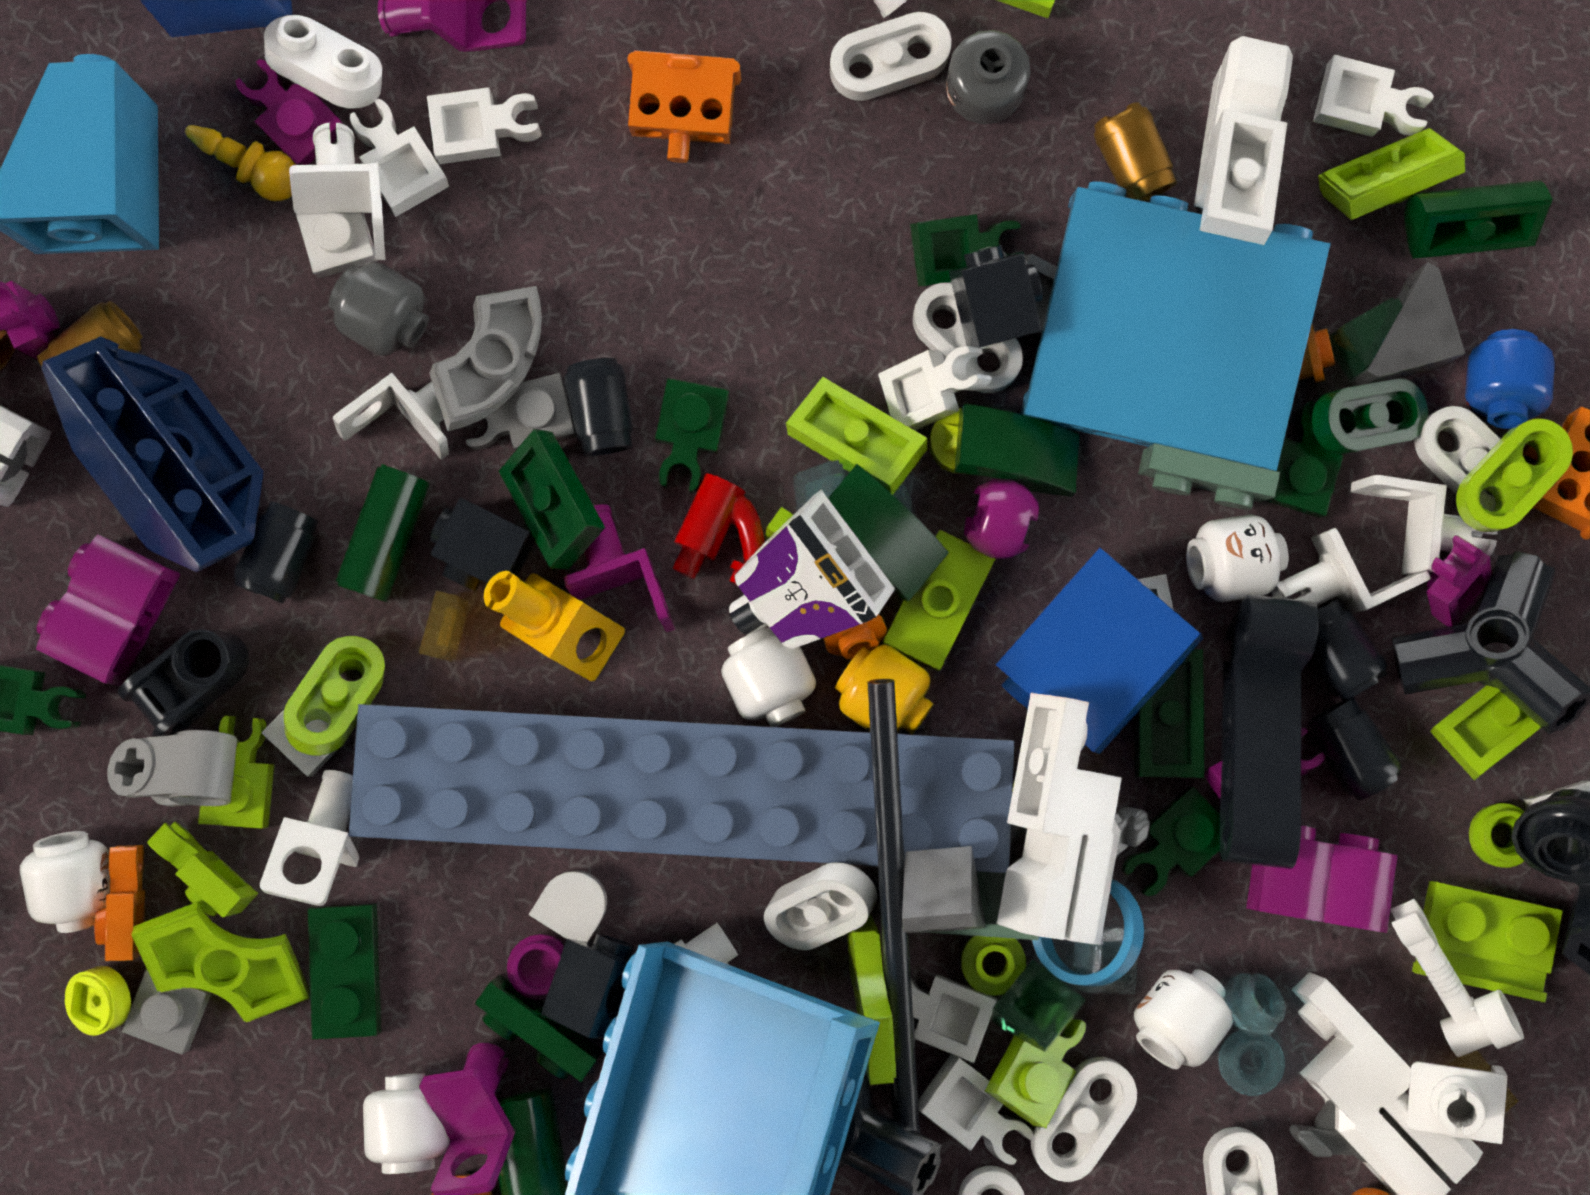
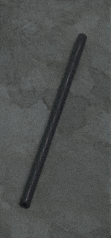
[867,679,920,1195]

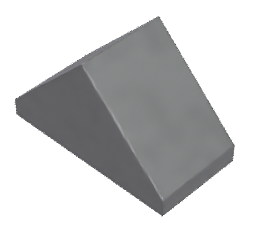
[1350,262,1465,386]
[902,846,985,933]

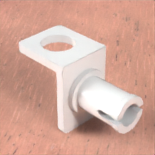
[289,123,385,260]
[333,373,449,460]
[1350,475,1498,575]
[1272,528,1431,613]
[260,770,360,906]
[1407,1061,1507,1144]

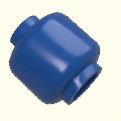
[1465,329,1555,429]

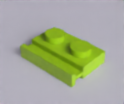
[1412,881,1563,1003]

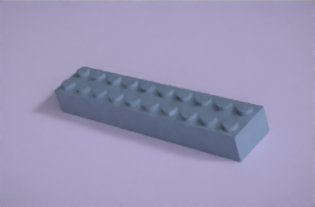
[348,704,1015,873]

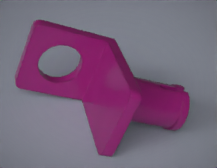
[377,0,526,52]
[563,504,675,633]
[419,1043,515,1195]

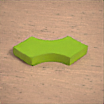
[131,902,310,1023]
[847,916,896,1085]

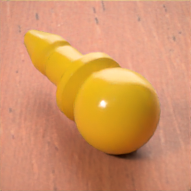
[185,125,296,201]

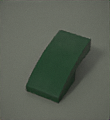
[954,403,1080,497]
[828,464,949,602]

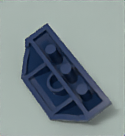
[42,336,264,572]

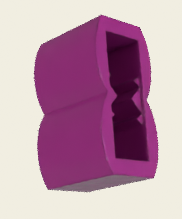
[36,534,180,686]
[1246,826,1398,933]

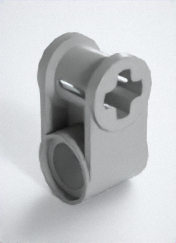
[107,730,237,807]

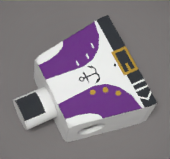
[729,490,895,649]

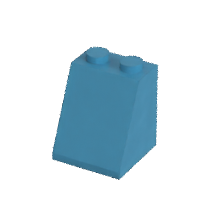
[0,54,159,254]

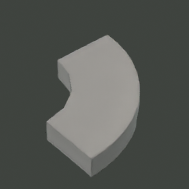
[430,286,542,431]

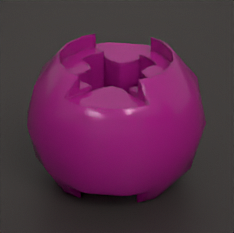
[964,479,1039,559]

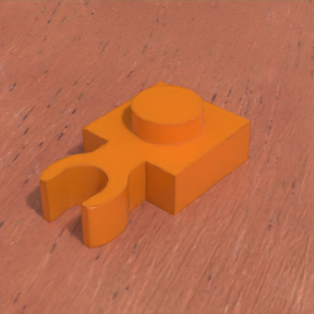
[94,845,145,961]

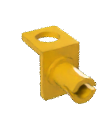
[483,571,625,682]

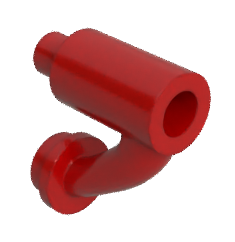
[672,473,765,586]

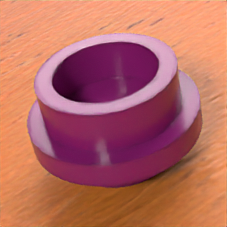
[507,934,565,1000]

